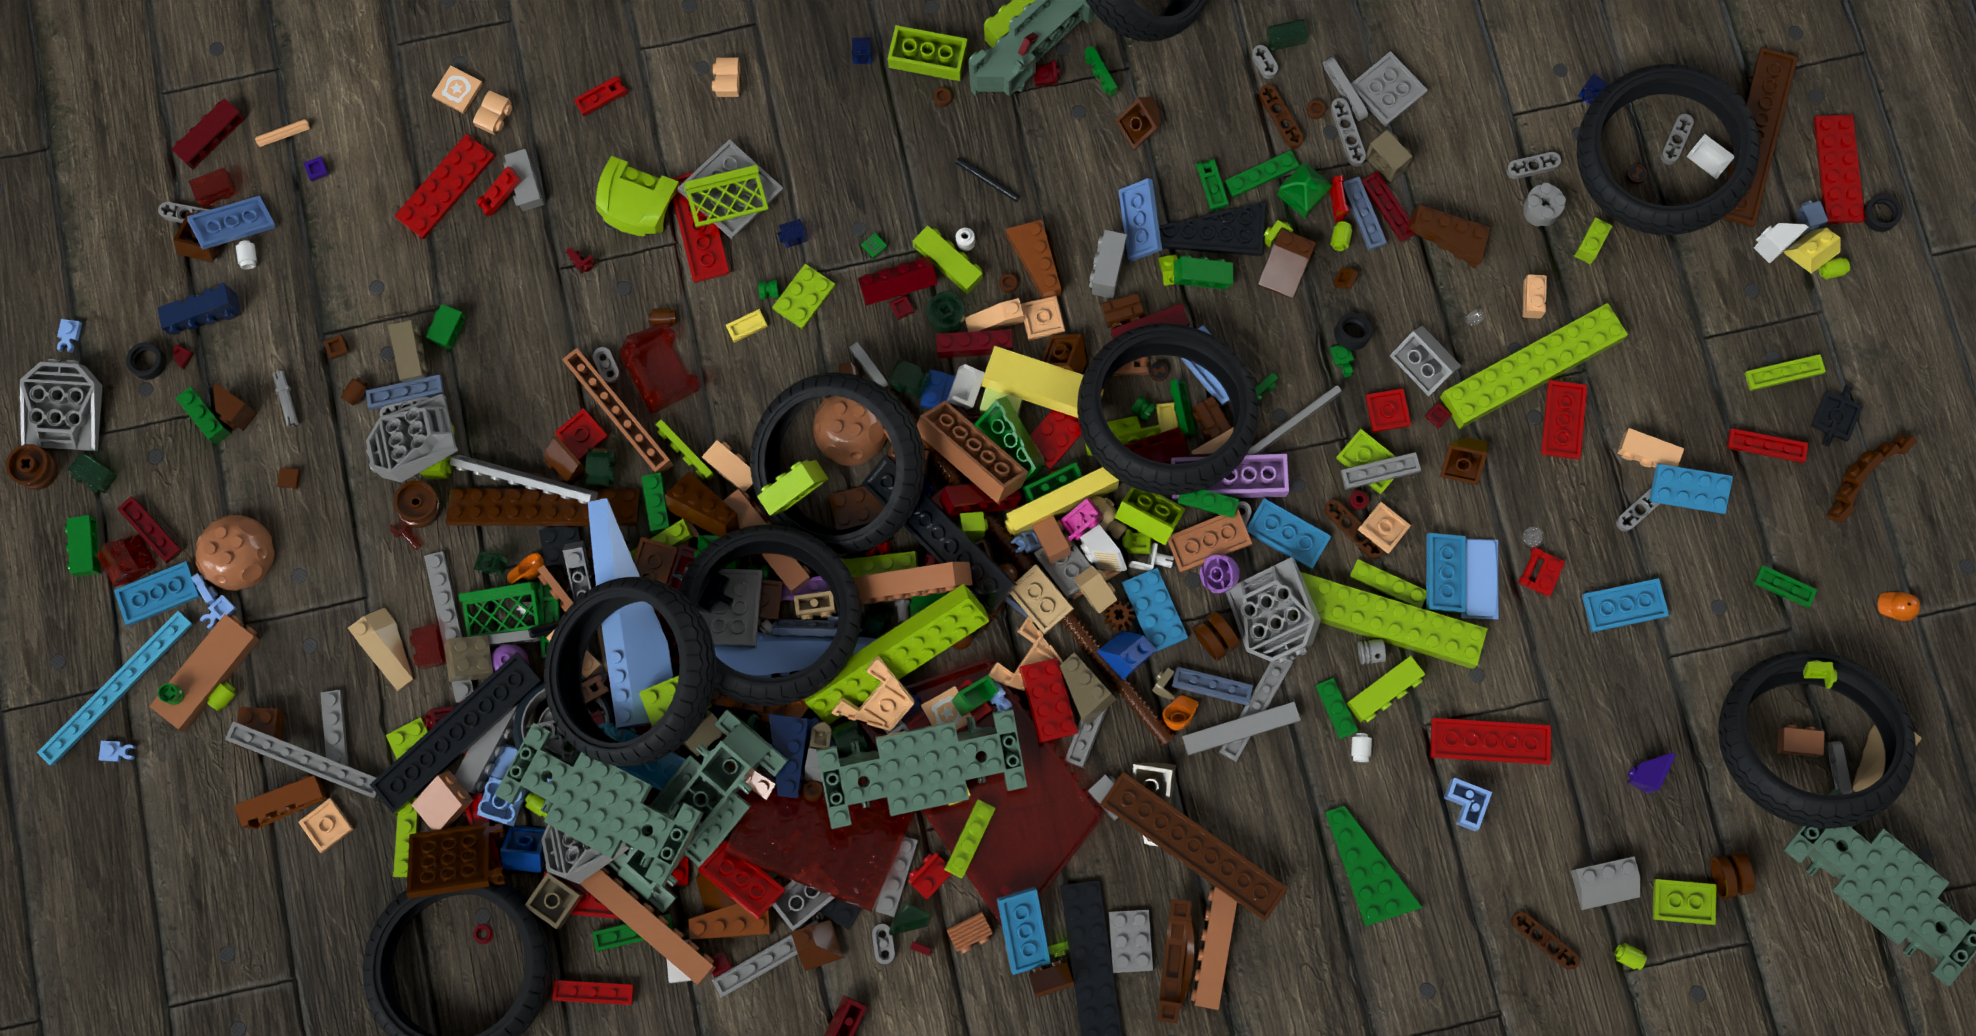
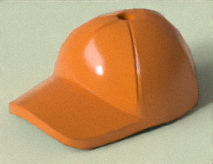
[507,553,545,585]
[1877,592,1921,621]
[1162,695,1198,731]

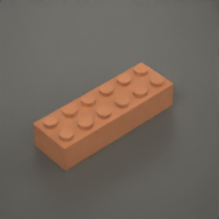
[917,400,1028,504]
[853,562,973,604]

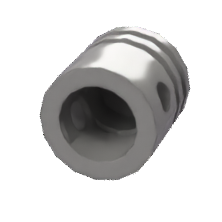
[1358,639,1386,665]

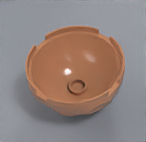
[813,396,887,466]
[195,514,275,591]

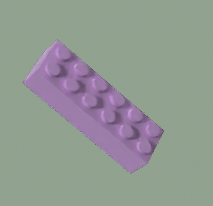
[1170,454,1289,500]

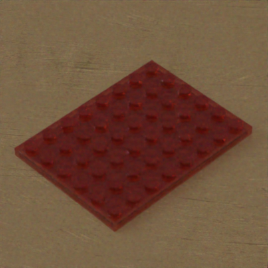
[724,767,915,912]

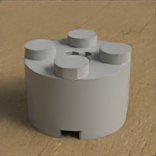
[1523,183,1566,226]

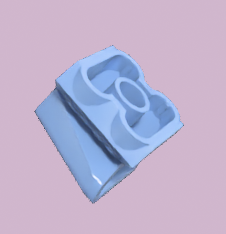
[477,777,530,827]

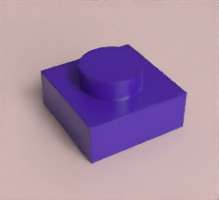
[304,156,329,182]

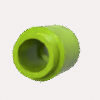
[1330,222,1352,251]
[1818,257,1850,280]
[207,682,236,712]
[524,791,552,818]
[1614,943,1647,970]

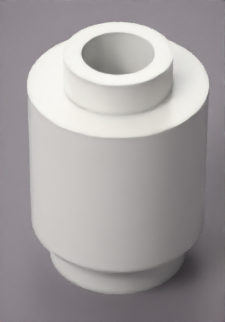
[956,228,975,251]
[236,240,257,270]
[1351,733,1372,762]

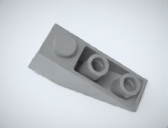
[563,541,592,602]

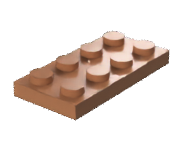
[1168,508,1253,573]

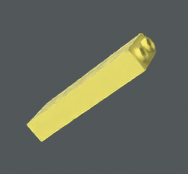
[981,346,1104,418]
[1005,467,1119,537]

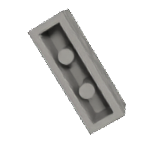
[503,149,544,211]

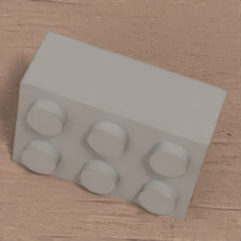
[1089,230,1127,299]

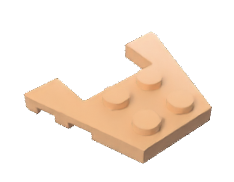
[988,616,1063,691]
[832,656,914,731]

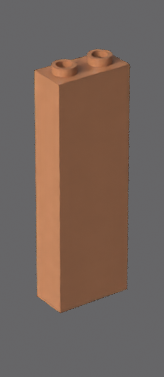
[149,614,260,732]

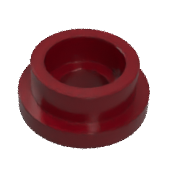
[1349,491,1369,510]
[473,924,494,944]

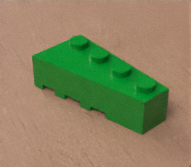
[974,396,1046,481]

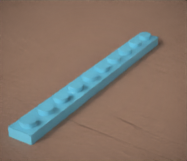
[37,611,194,766]

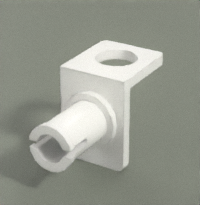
[1128,543,1174,571]

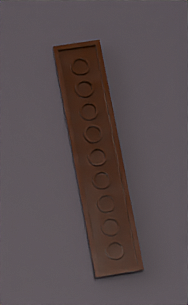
[1721,47,1798,227]
[445,489,641,526]
[1100,772,1288,922]

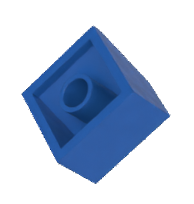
[1097,631,1157,680]
[500,826,546,872]

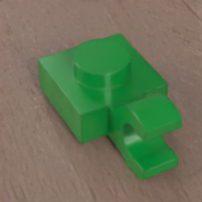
[1329,345,1354,378]

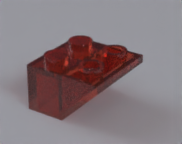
[97,535,156,587]

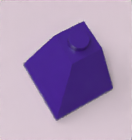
[1627,753,1676,794]

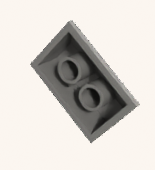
[1390,325,1462,397]
[1571,857,1640,910]
[772,862,840,931]

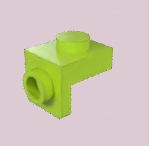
[1264,220,1293,247]
[1158,254,1178,286]
[1122,529,1153,554]
[1803,660,1837,689]

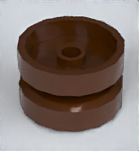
[6,444,58,490]
[394,480,441,528]
[1192,611,1240,662]
[1710,850,1755,899]

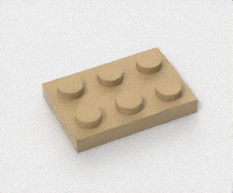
[1010,565,1074,634]

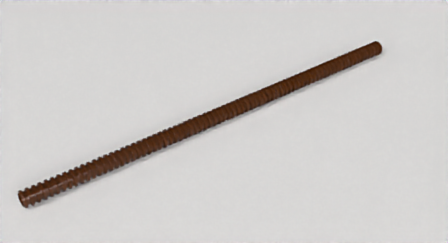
[887,387,1175,746]

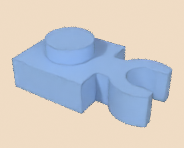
[57,319,82,353]
[1011,529,1042,553]
[191,573,218,605]
[200,595,237,630]
[989,681,1012,711]
[99,741,136,762]

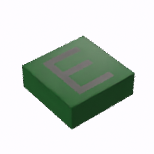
[861,233,888,260]

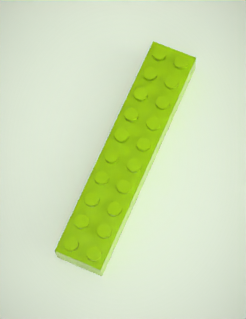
[1440,303,1628,429]
[1293,572,1487,669]
[805,583,989,725]

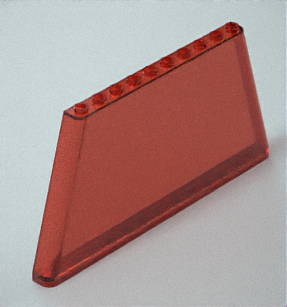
[857,659,1102,926]

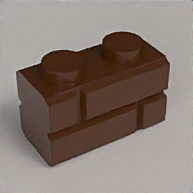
[1101,293,1144,329]
[1192,396,1232,440]

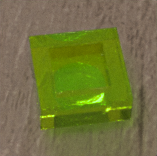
[1048,941,1069,957]

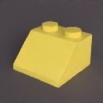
[1784,228,1841,273]

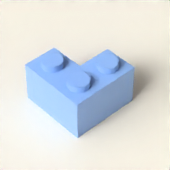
[1444,778,1492,831]

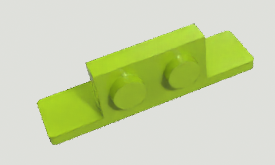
[1085,416,1161,456]

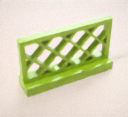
[683,165,768,228]

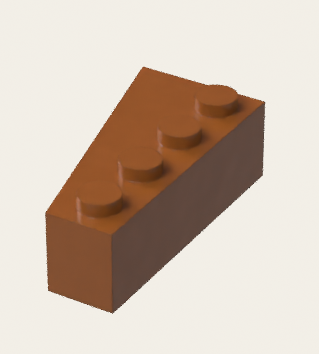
[1005,220,1061,299]
[234,774,328,830]
[689,903,772,940]

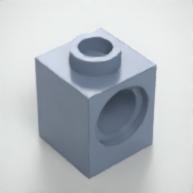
[1796,201,1828,233]

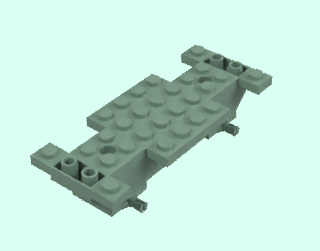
[968,0,1100,96]
[608,709,789,913]
[816,709,1027,829]
[494,723,703,887]
[1783,788,1976,986]

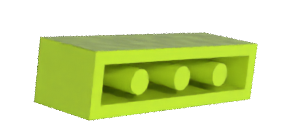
[912,225,983,295]
[1346,656,1425,723]

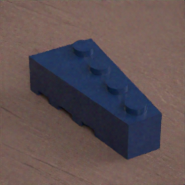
[157,283,241,335]
[769,714,812,799]

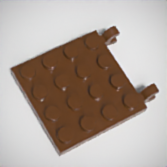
[406,822,505,899]

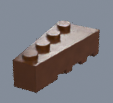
[1408,205,1490,268]
[665,472,739,537]

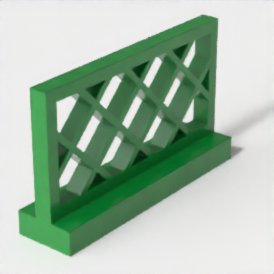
[458,582,541,637]

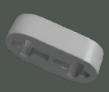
[1252,45,1278,79]

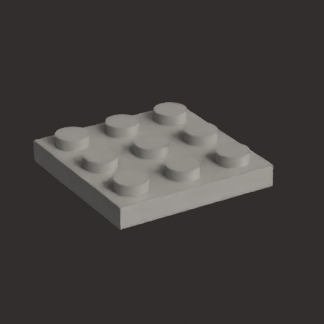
[1351,51,1428,127]

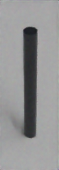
[955,157,1020,202]

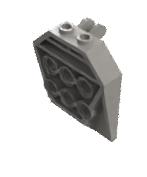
[20,359,102,451]
[366,393,458,483]
[1226,557,1321,664]
[542,824,630,884]

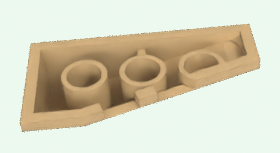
[348,608,414,691]

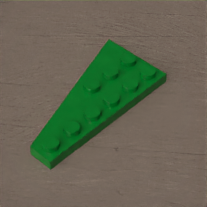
[1325,806,1422,927]

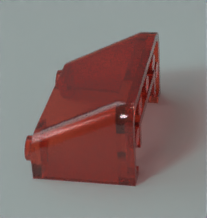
[620,323,701,413]

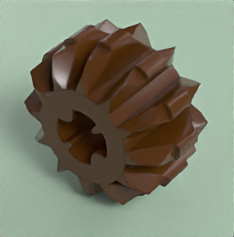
[1102,599,1135,633]

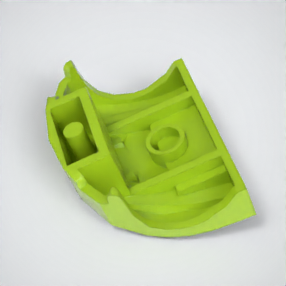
[596,156,679,236]

